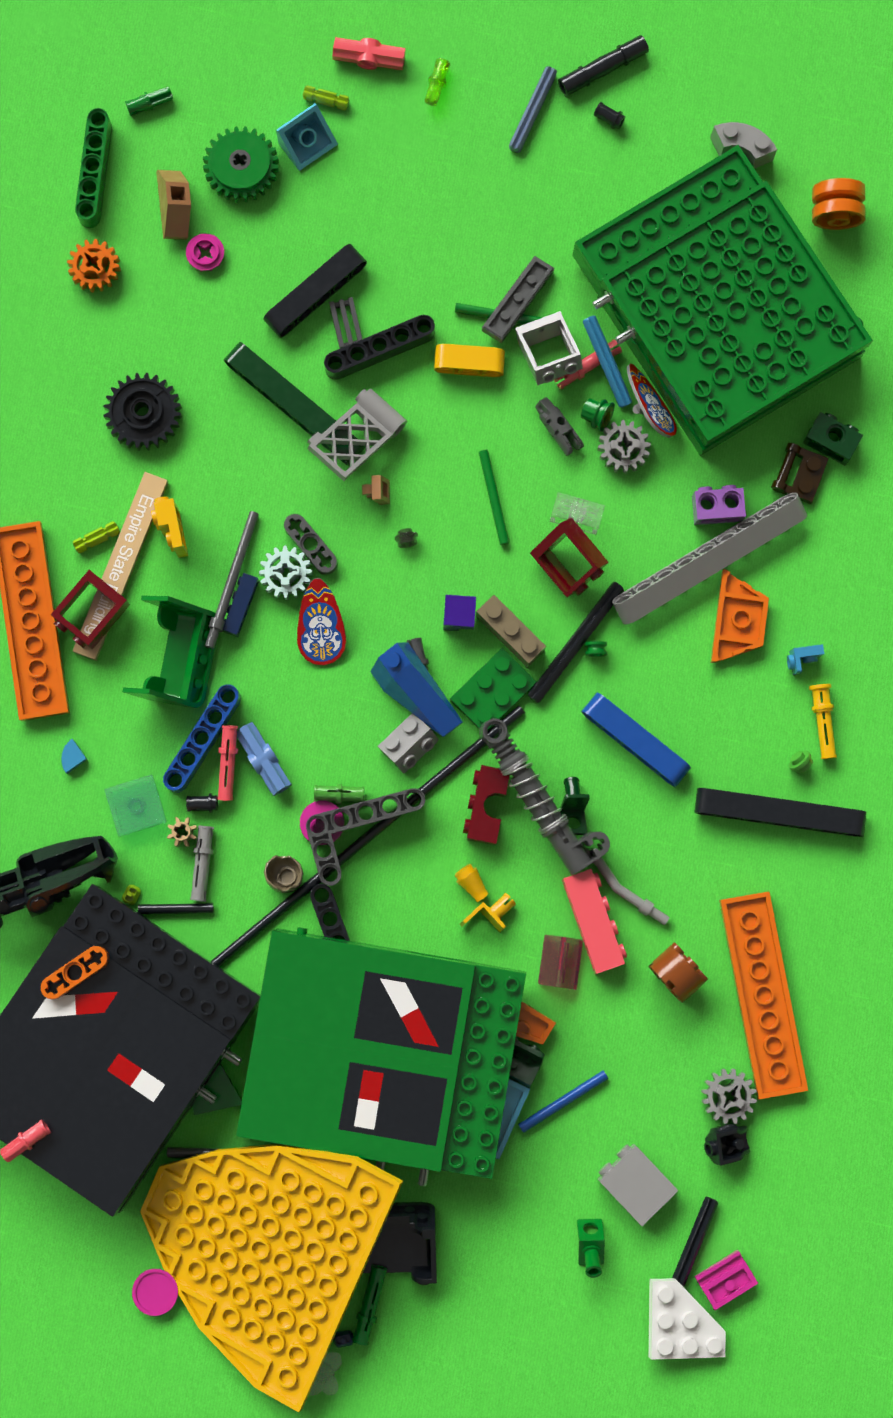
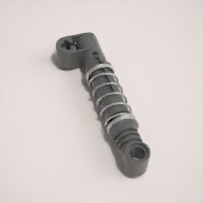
[479,719,610,875]

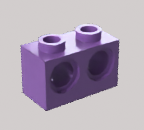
[692,485,746,525]

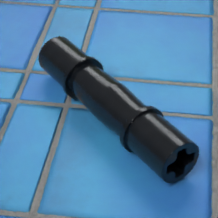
[558,35,649,97]

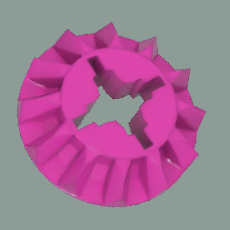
[186,234,224,272]

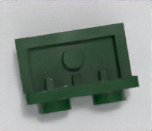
[509,1037,545,1089]

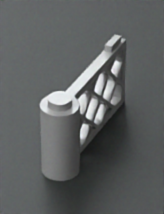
[308,389,407,481]

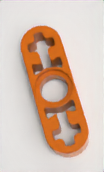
[41,946,109,999]

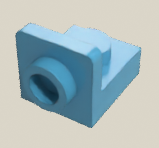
[787,644,824,675]

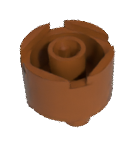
[648,942,708,1003]

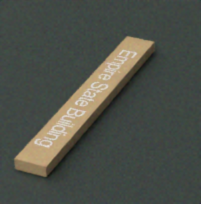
[73,472,168,661]

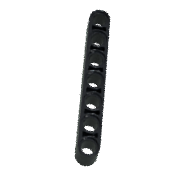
[694,788,867,837]

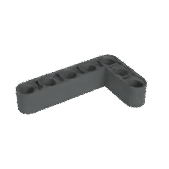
[306,788,425,886]

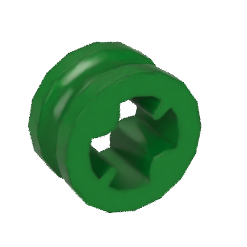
[585,641,607,657]

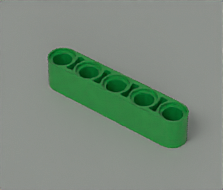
[75,108,112,228]

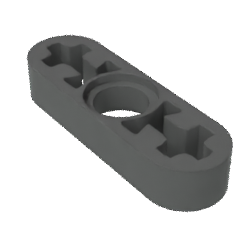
[284,514,337,575]

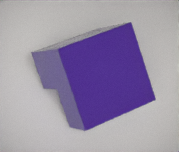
[443,595,476,631]

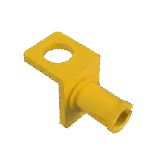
[460,893,516,932]

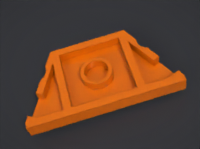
[711,569,769,663]

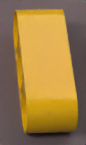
[434,344,505,377]

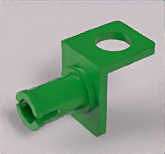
[577,1219,605,1278]

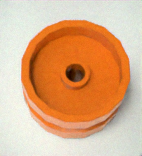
[812,178,866,230]

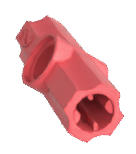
[332,37,406,70]

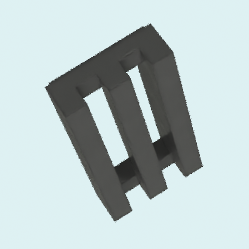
[329,297,362,348]

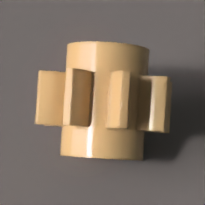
[167,817,198,847]

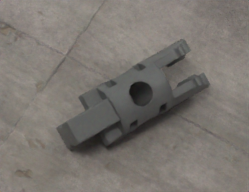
[535,397,584,456]

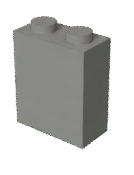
[598,1144,678,1226]

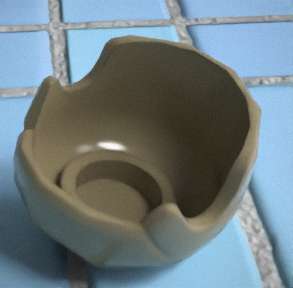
[264,855,303,893]

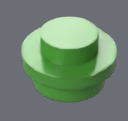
[789,751,813,774]

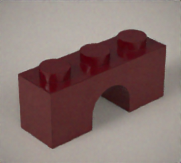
[463,765,510,846]

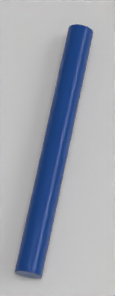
[518,1070,609,1133]

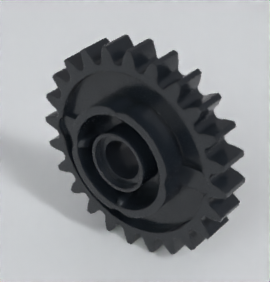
[103,373,182,451]

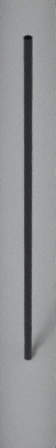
[211,706,525,967]

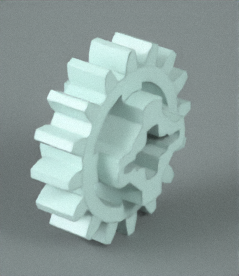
[259,546,313,600]

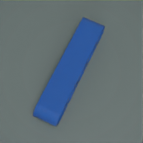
[163,684,241,793]
[581,692,691,787]

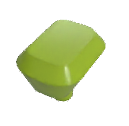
[122,885,141,905]

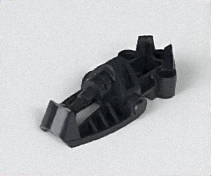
[0,836,118,928]

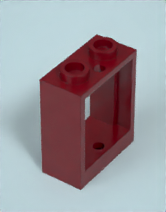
[530,517,609,598]
[51,570,130,649]

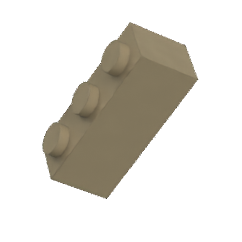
[476,595,546,668]

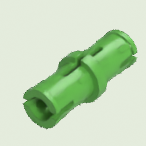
[314,784,364,804]

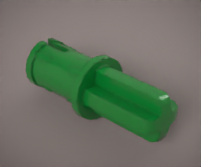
[125,87,173,116]

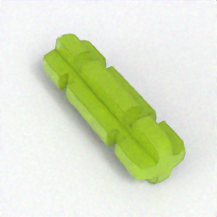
[303,85,349,110]
[73,521,120,553]

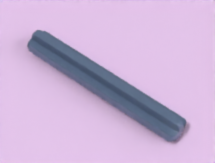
[509,66,557,153]

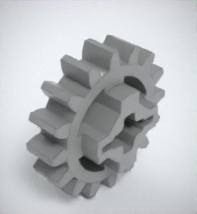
[597,420,651,474]
[701,1068,757,1124]

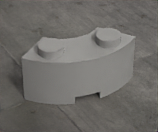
[710,122,777,169]

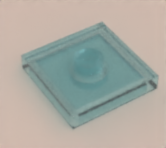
[104,774,167,837]

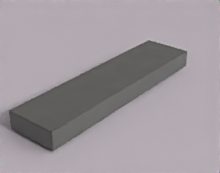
[482,256,555,344]

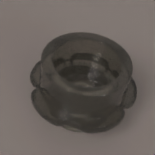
[395,528,418,548]

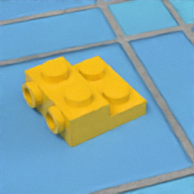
[151,497,188,558]

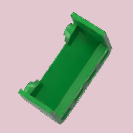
[122,596,216,708]

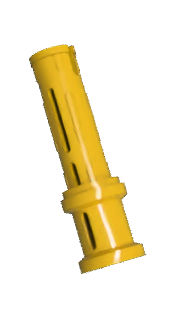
[809,684,837,759]

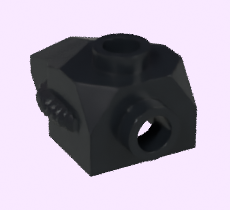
[704,1124,750,1166]

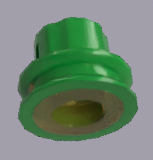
[581,398,615,432]

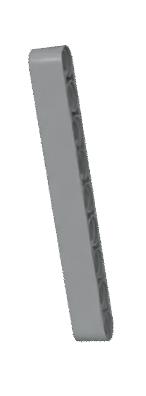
[612,493,807,624]

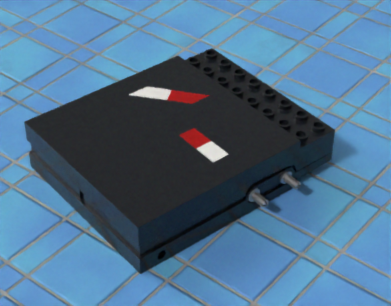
[0,884,261,1217]

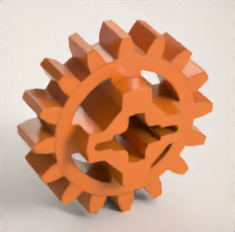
[67,239,121,293]

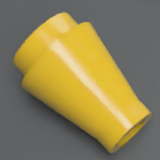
[455,864,489,902]

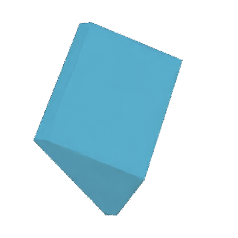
[276,103,338,171]

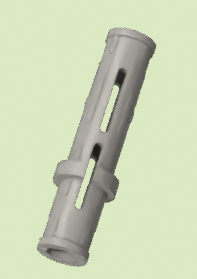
[190,825,214,902]

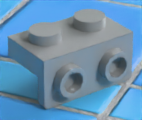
[378,714,439,773]

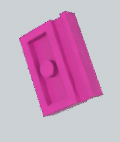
[694,1250,758,1310]

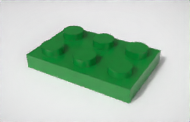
[450,648,537,731]

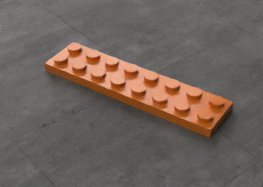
[0,521,70,721]
[719,891,808,1100]

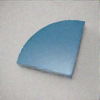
[61,739,88,774]

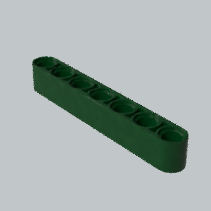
[224,342,365,466]

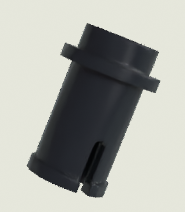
[594,102,626,129]
[186,793,218,813]

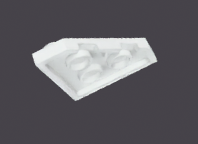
[648,1278,726,1360]

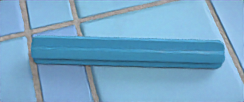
[583,315,632,407]

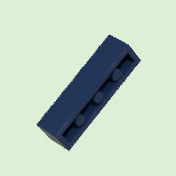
[223,573,259,637]

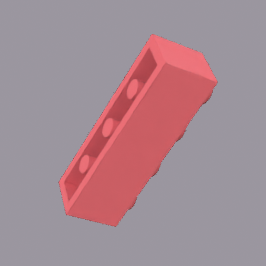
[562,869,627,974]

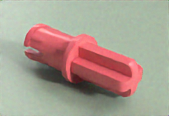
[0,1119,51,1162]

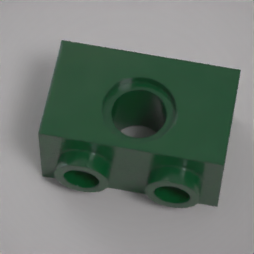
[803,412,863,466]

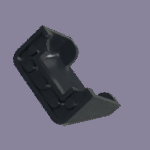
[363,1202,437,1285]

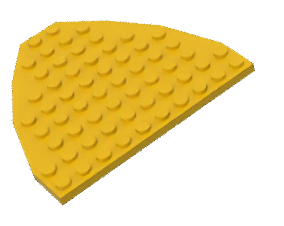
[140,1144,403,1412]

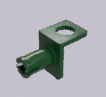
[560,777,590,835]

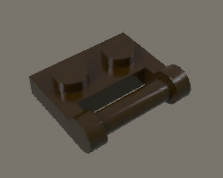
[771,443,829,504]

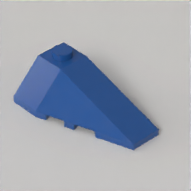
[370,642,463,737]

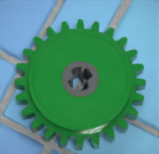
[203,126,279,203]

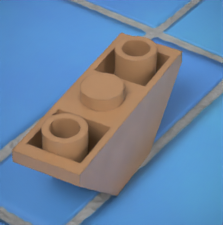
[156,170,191,240]

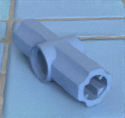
[237,722,292,796]

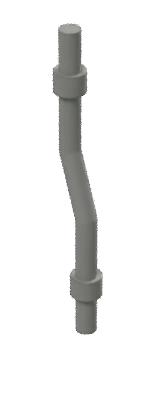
[576,837,670,925]

